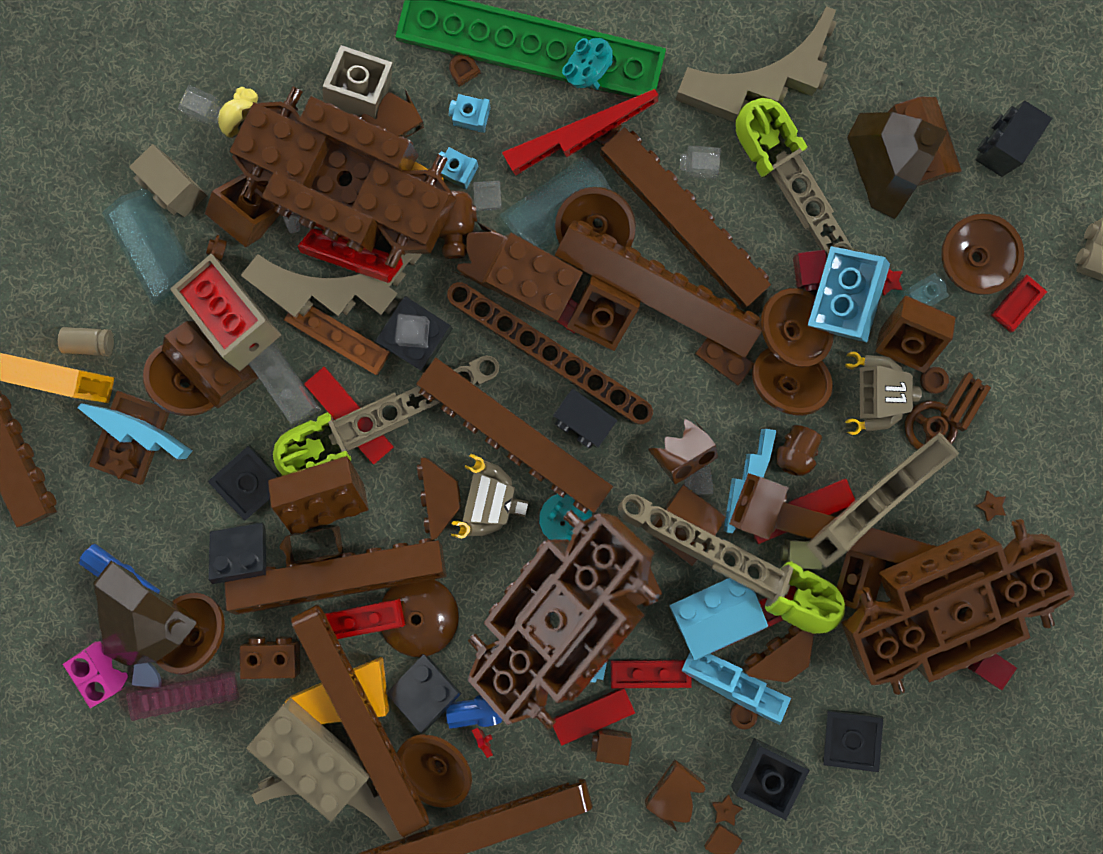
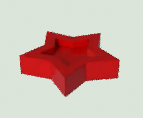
[882,269,903,296]
[472,727,493,758]

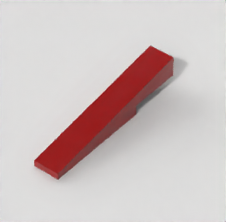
[502,89,658,176]

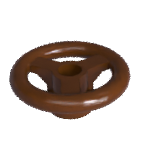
[905,401,958,450]

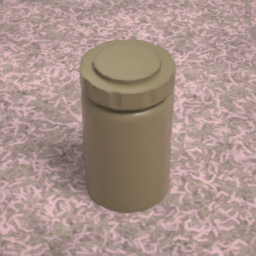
[58,327,114,356]

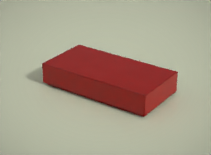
[990,275,1047,333]

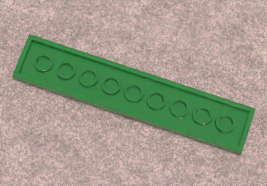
[395,0,666,98]

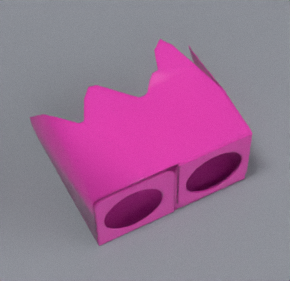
[63,641,128,709]

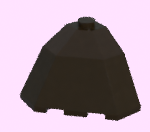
[847,112,947,219]
[93,560,197,666]

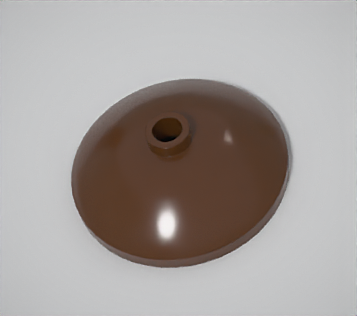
[555,187,636,248]
[941,214,1024,295]
[761,288,834,368]
[143,345,215,416]
[752,348,833,415]
[381,579,459,657]
[156,593,225,675]
[397,735,472,807]

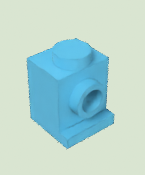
[449,94,491,133]
[439,147,478,190]

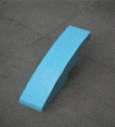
[78,404,193,459]
[723,429,776,533]
[682,653,791,725]

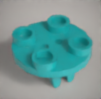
[562,38,613,90]
[539,494,592,541]

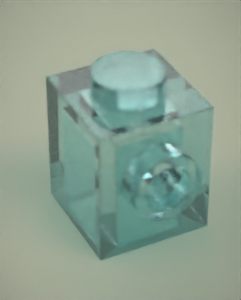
[900,273,949,306]

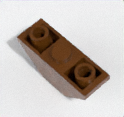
[417,458,462,539]
[742,625,814,683]

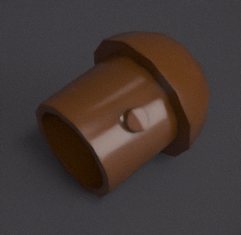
[776,425,822,476]

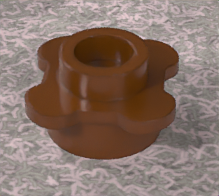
[206,235,227,261]

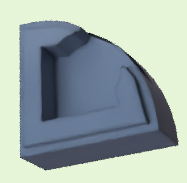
[132,663,161,688]

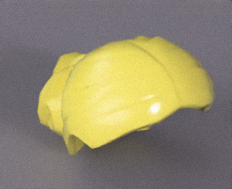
[218,87,259,138]

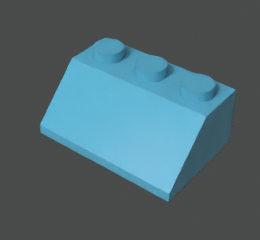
[808,246,890,342]
[670,578,768,661]

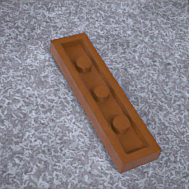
[284,306,390,375]

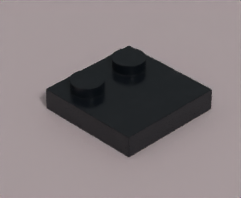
[207,445,279,521]
[209,522,266,584]
[386,654,462,733]
[823,710,883,772]

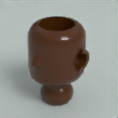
[439,191,477,259]

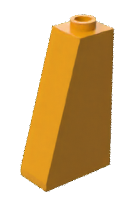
[0,353,115,403]
[283,657,389,724]

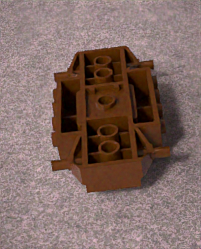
[229,86,457,269]
[468,510,659,730]
[841,519,1075,695]

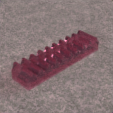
[126,671,239,721]

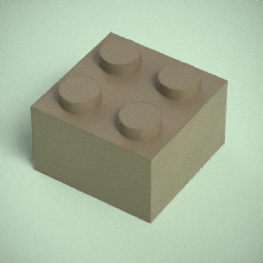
[323,45,393,119]
[129,144,207,217]

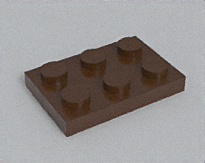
[89,391,170,485]

